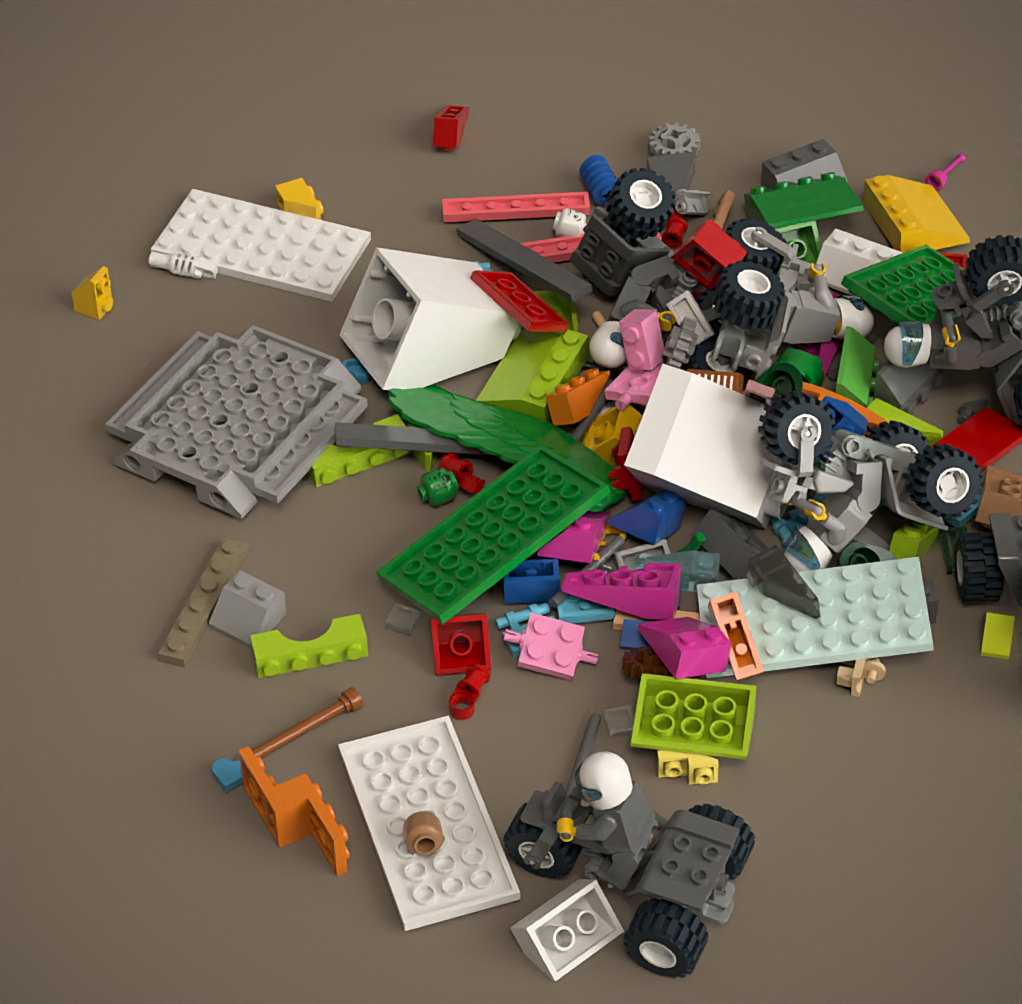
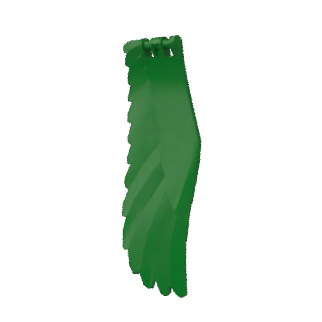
[388,384,630,512]

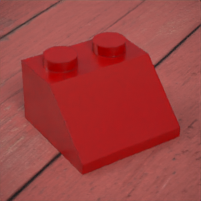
[670,218,747,291]
[430,612,492,675]

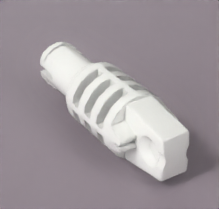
[149,251,218,279]

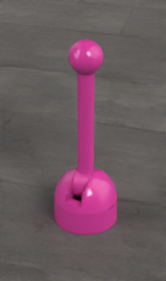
[926,153,966,191]

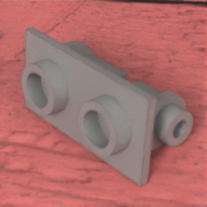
[674,189,710,216]

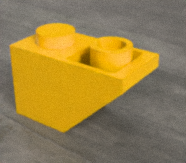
[275,178,324,220]
[71,266,113,320]

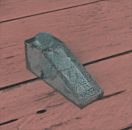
[634,550,720,592]

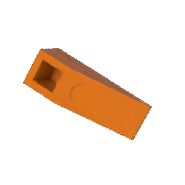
[546,368,610,426]

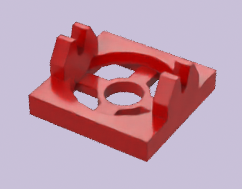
[608,426,644,501]

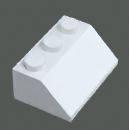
[816,229,902,299]
[510,879,624,981]

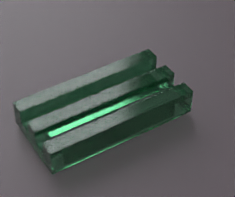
[938,527,967,575]

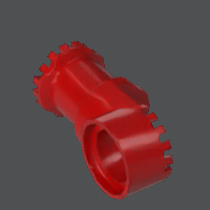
[661,208,688,249]
[438,453,486,494]
[449,663,491,720]

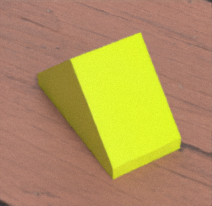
[981,611,1015,660]

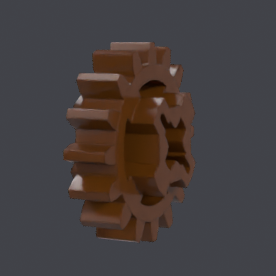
[622,646,673,681]

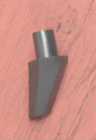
[958,398,989,424]

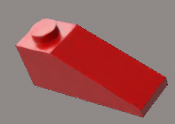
[433,105,470,151]

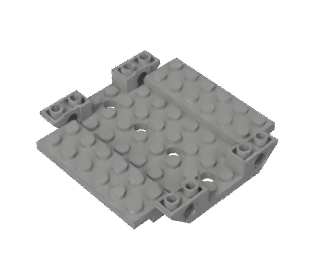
[105,325,368,519]

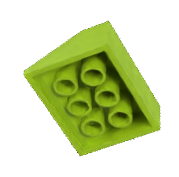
[476,329,589,422]
[631,673,756,760]

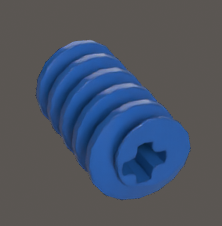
[579,155,617,207]

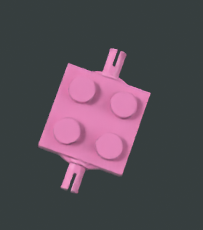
[605,361,665,410]
[503,613,599,681]

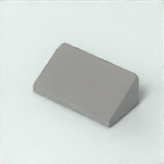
[611,539,673,570]

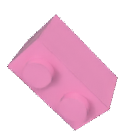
[619,309,666,370]

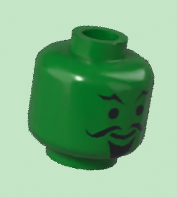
[417,467,459,507]

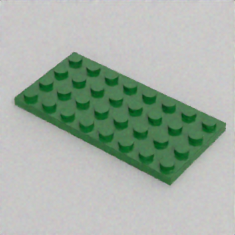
[376,444,611,624]

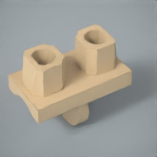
[837,658,886,697]

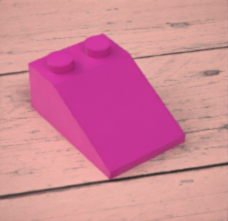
[637,616,732,679]

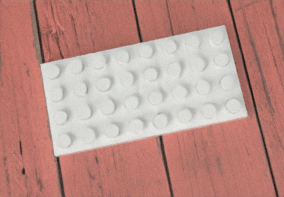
[151,189,371,302]
[338,716,520,931]

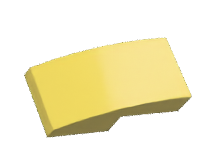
[657,750,719,785]

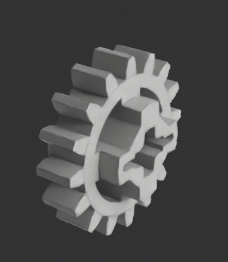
[648,122,701,156]
[662,316,699,369]

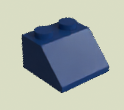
[608,491,687,545]

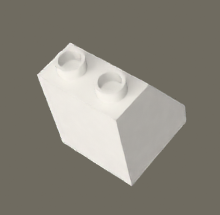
[339,247,522,390]
[624,364,788,529]

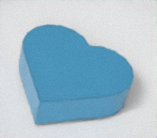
[342,358,371,385]
[212,758,242,793]

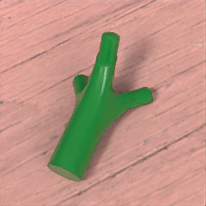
[671,532,706,565]

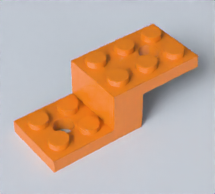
[238,746,350,876]

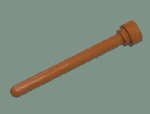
[252,687,363,758]

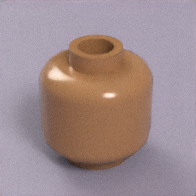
[403,811,444,856]

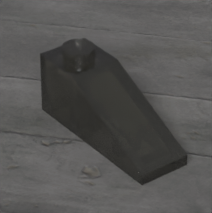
[746,545,821,619]

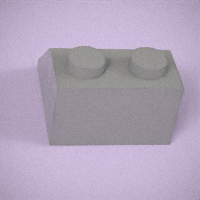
[209,570,287,649]

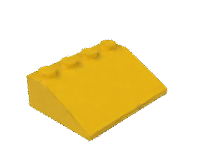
[864,175,970,253]

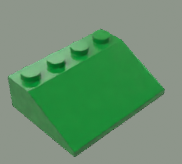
[744,172,864,228]

